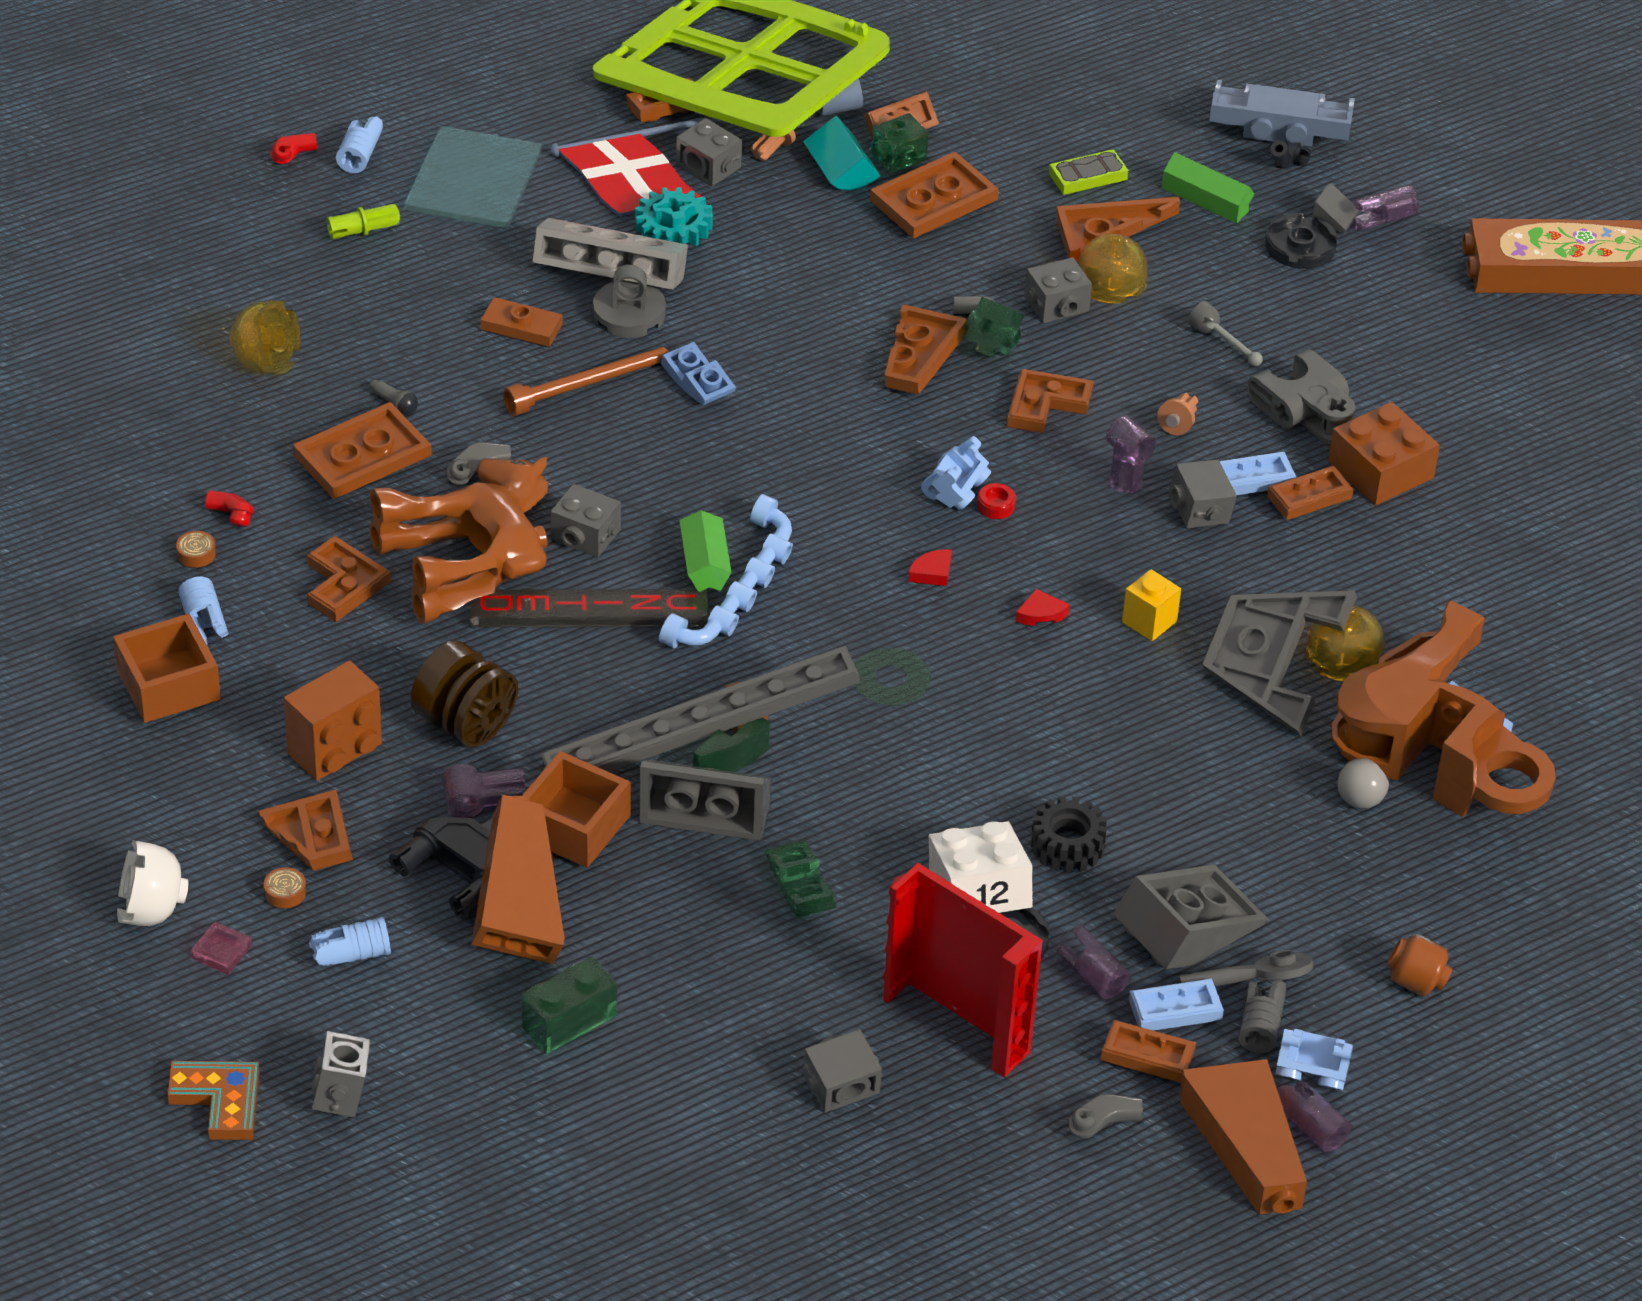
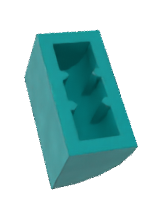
[803,116,881,190]

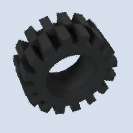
[1031,796,1107,873]

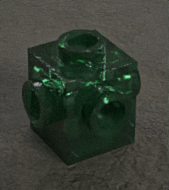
[871,113,929,173]
[965,297,1024,358]

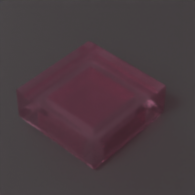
[191,922,251,975]

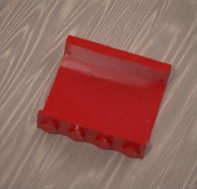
[883,863,1043,1078]

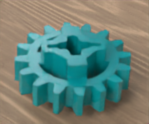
[635,187,713,246]

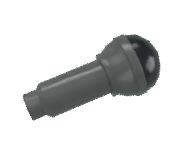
[370,380,418,416]

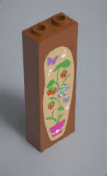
[1462,218,1642,295]

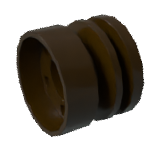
[410,640,518,748]

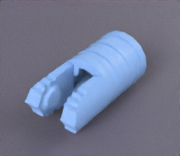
[336,116,383,173]
[178,576,228,645]
[309,917,391,966]

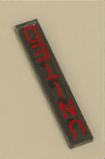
[471,589,708,627]

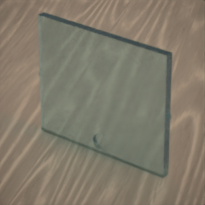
[404,126,543,228]

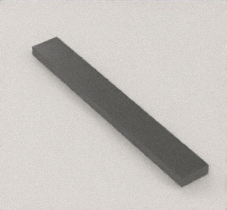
[541,645,860,772]

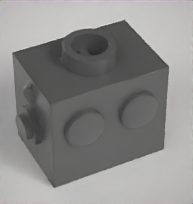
[676,118,742,187]
[1025,257,1092,323]
[1169,459,1237,528]
[551,484,621,558]
[803,1029,882,1113]
[312,1031,370,1118]

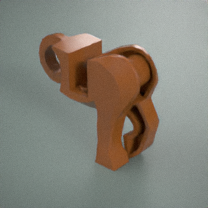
[1332,600,1556,817]

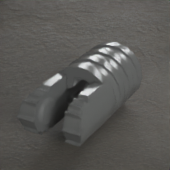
[1238,980,1286,1053]

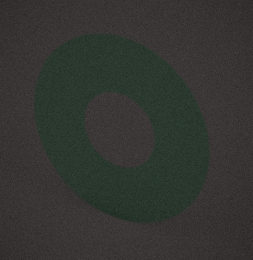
[855,648,931,705]

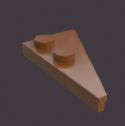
[1055,197,1180,260]

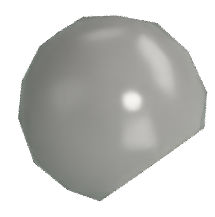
[1337,758,1389,809]

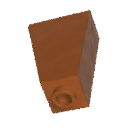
[471,795,565,964]
[1179,1059,1307,1215]

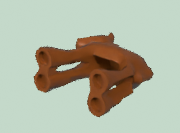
[369,457,549,624]

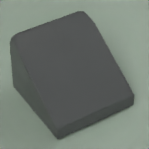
[1312,184,1359,233]

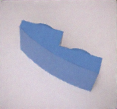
[661,342,736,405]

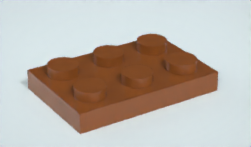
[870,152,999,239]
[293,402,432,499]

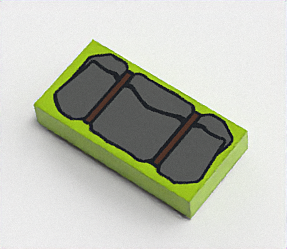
[1049,149,1128,195]

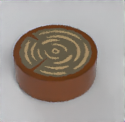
[176,531,216,568]
[263,867,306,908]

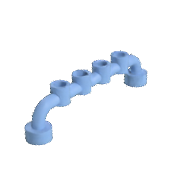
[659,494,793,648]

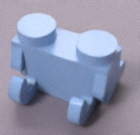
[921,436,991,511]
[1275,1029,1353,1091]

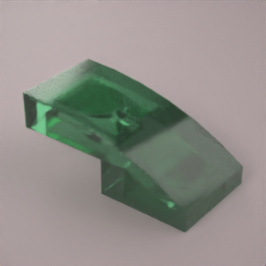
[693,717,770,772]
[766,840,836,918]

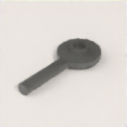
[1179,950,1313,986]

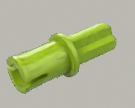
[326,204,400,240]

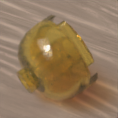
[1077,234,1148,304]
[230,300,301,375]
[1306,605,1385,681]

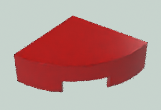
[908,549,952,586]
[1016,589,1070,626]

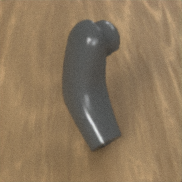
[446,442,511,486]
[1068,1094,1143,1139]

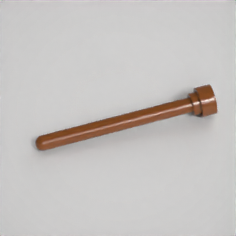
[503,347,669,416]

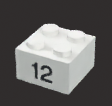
[929,821,1033,913]

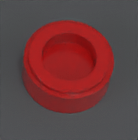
[977,483,1016,519]

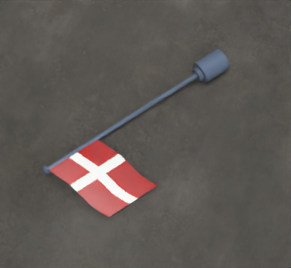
[550,79,863,217]

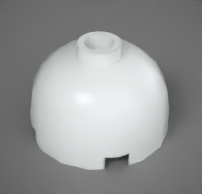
[117,840,188,926]

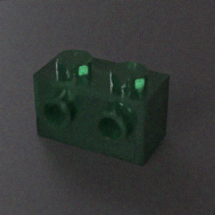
[522,956,617,1054]

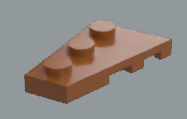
[884,304,969,395]

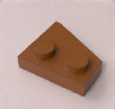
[259,789,353,871]

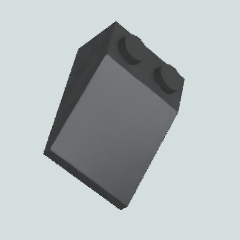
[1113,864,1268,969]

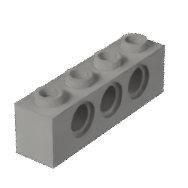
[533,218,688,290]

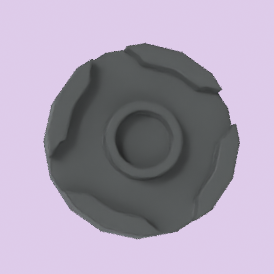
[593,265,666,338]

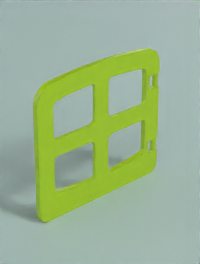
[593,0,890,137]

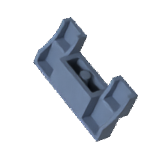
[1209,79,1355,147]

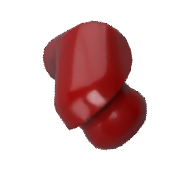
[270,133,317,164]
[205,490,254,527]

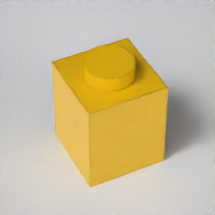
[1122,569,1181,641]

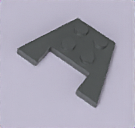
[1202,590,1357,737]

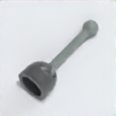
[1188,301,1263,367]

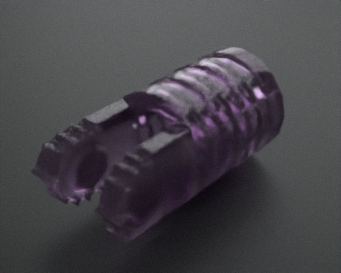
[1354,184,1419,230]
[1056,924,1130,1000]
[1277,1081,1352,1152]

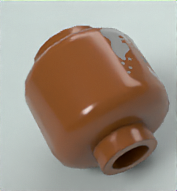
[1386,934,1453,997]

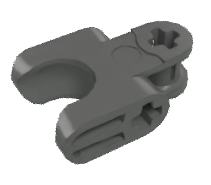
[1248,349,1355,445]

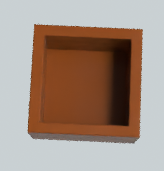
[1328,402,1440,506]
[113,613,221,723]
[284,660,382,781]
[522,751,631,868]

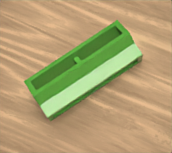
[1162,152,1255,223]
[679,510,732,592]

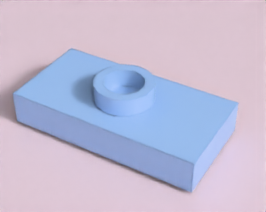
[1220,452,1296,495]
[1129,978,1224,1031]

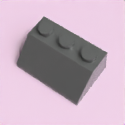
[640,760,771,841]

